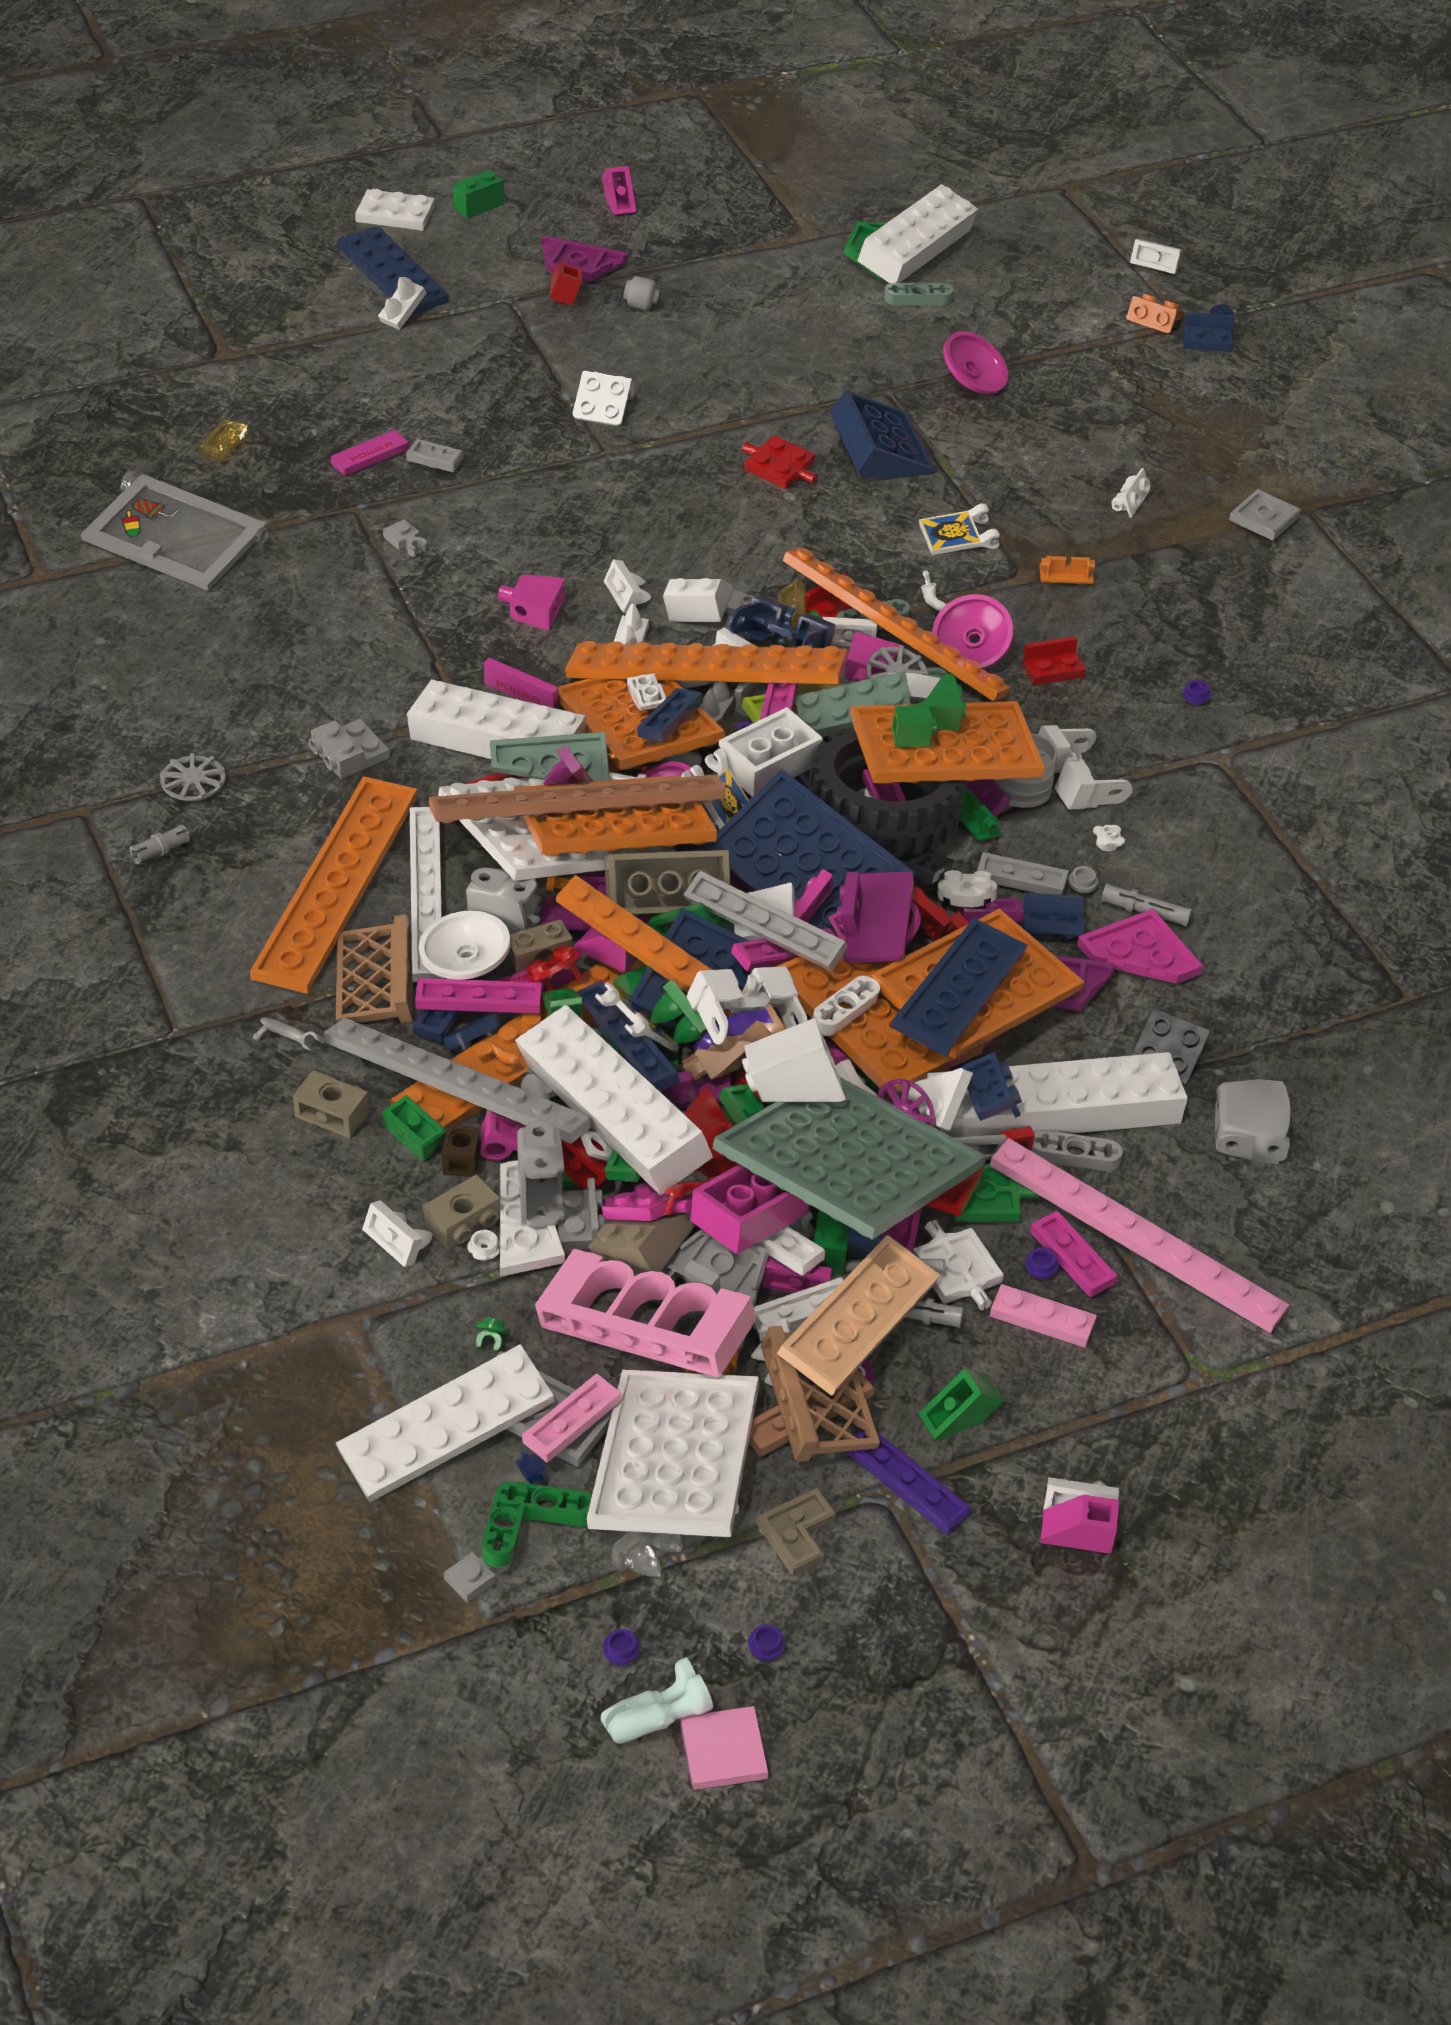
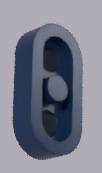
[442,1012,502,1053]

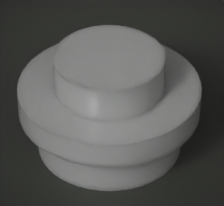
[1068,866,1098,893]

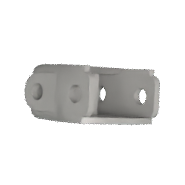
[466,867,537,934]
[1215,1079,1290,1164]
[517,1121,564,1227]

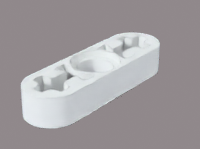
[812,976,880,1036]

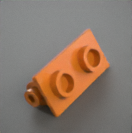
[1039,555,1095,584]

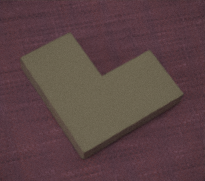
[756,1488,836,1576]

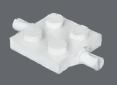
[913,1220,1004,1310]

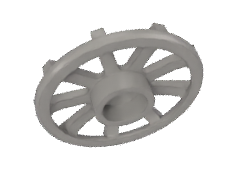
[867,646,929,679]
[160,753,226,801]

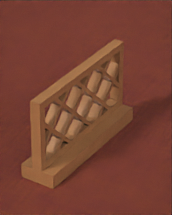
[336,914,413,1024]
[761,1326,880,1462]

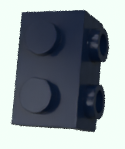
[1022,893,1085,939]

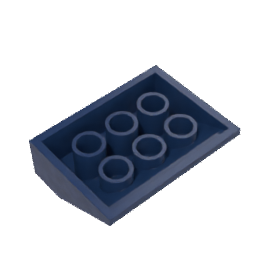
[830,390,935,480]

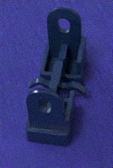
[729,596,836,648]

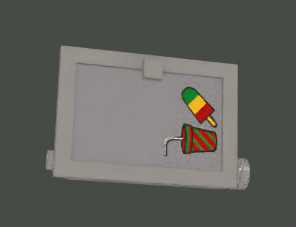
[81,470,269,591]

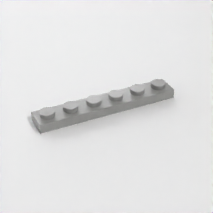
[683,871,848,972]

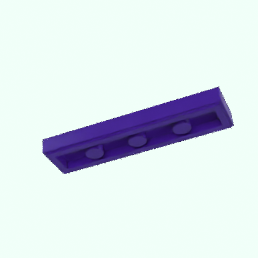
[844,1430,972,1536]

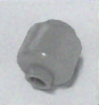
[623,276,660,310]

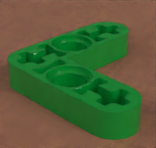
[482,1482,592,1567]

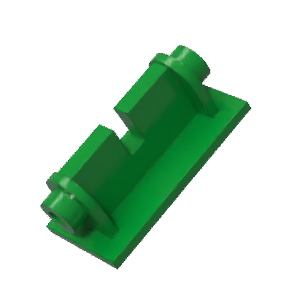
[960,788,1003,841]

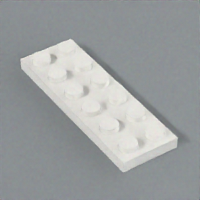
[336,1344,555,1503]

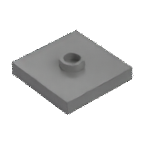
[1229,489,1301,541]

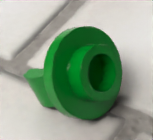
[476,1317,510,1353]

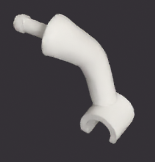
[921,570,948,612]

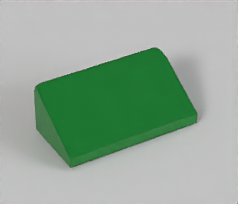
[382,1095,447,1162]

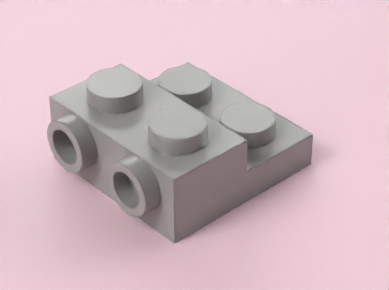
[309,719,390,779]

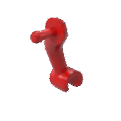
[664,1176,717,1215]

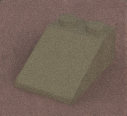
[588,1212,695,1276]

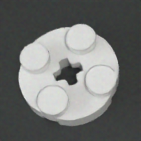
[937,870,997,907]

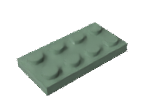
[796,671,911,737]

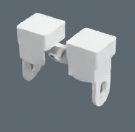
[1038,725,1133,810]
[687,966,807,1045]

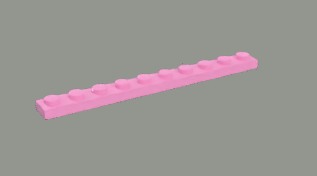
[990,1138,1289,1333]

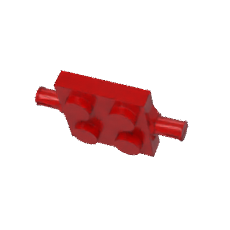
[742,435,818,489]

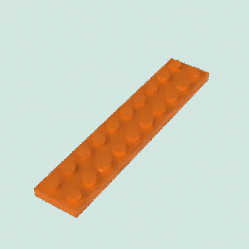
[565,641,848,684]
[250,776,418,994]
[390,959,646,1130]

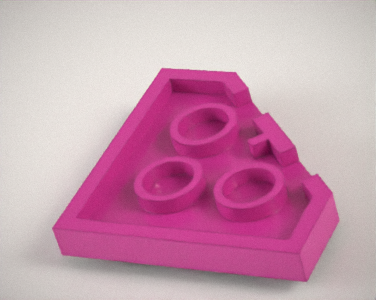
[1077,909,1203,984]

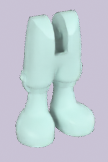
[601,1657,713,1744]

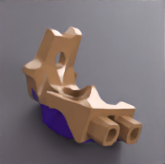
[682,1003,786,1080]

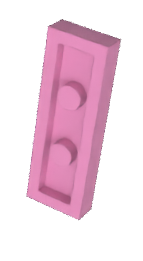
[990,1284,1097,1348]
[522,1373,621,1463]

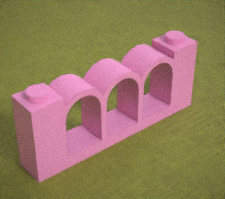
[535,1249,756,1378]

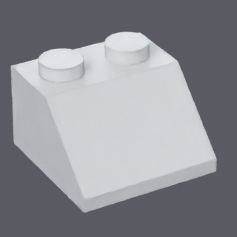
[663,578,733,622]

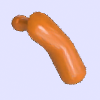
[477,1043,519,1066]

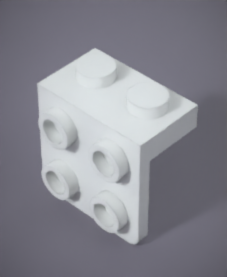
[573,371,635,426]

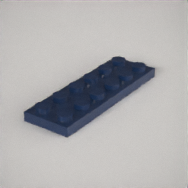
[337,226,449,315]
[891,918,1028,1056]

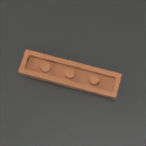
[748,1369,874,1457]

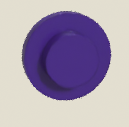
[1183,680,1211,705]
[1025,1248,1058,1279]
[748,1624,785,1661]
[603,1629,640,1665]

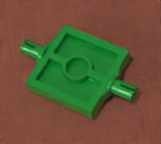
[954,1164,1040,1222]

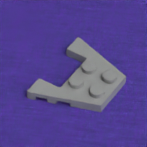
[650,1229,769,1350]

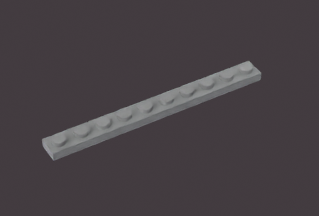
[324,1018,591,1143]

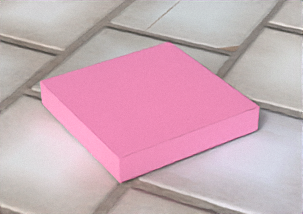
[680,1706,768,1790]

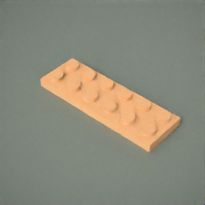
[777,1235,940,1396]

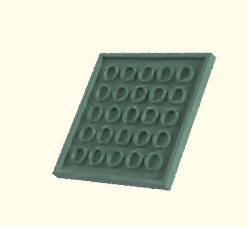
[712,1076,986,1240]

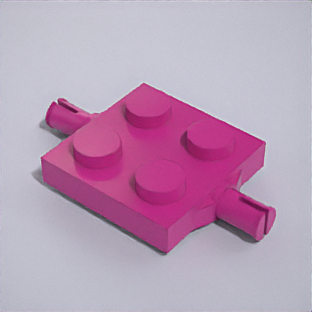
[601,1182,693,1221]

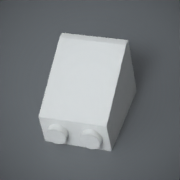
[742,1018,846,1102]

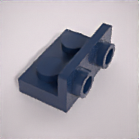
[1182,312,1234,352]
[960,1052,1022,1121]

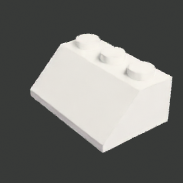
[719,707,823,797]

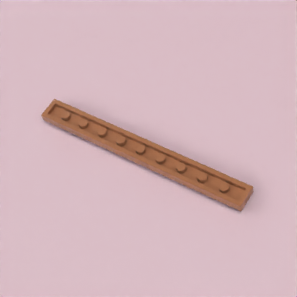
[429,775,726,823]

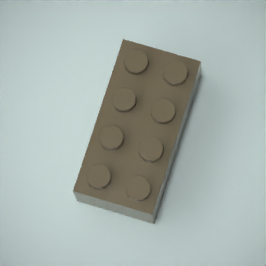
[604,850,730,916]

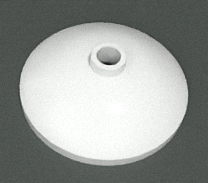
[419,911,511,980]

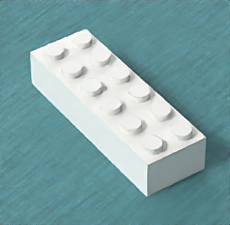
[858,184,978,283]
[407,679,587,759]

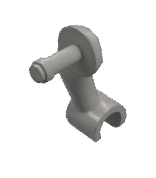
[253,1017,325,1053]

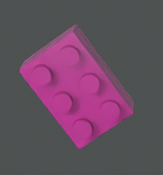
[690,1164,808,1254]

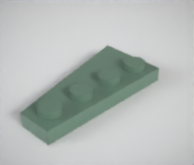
[490,732,609,781]

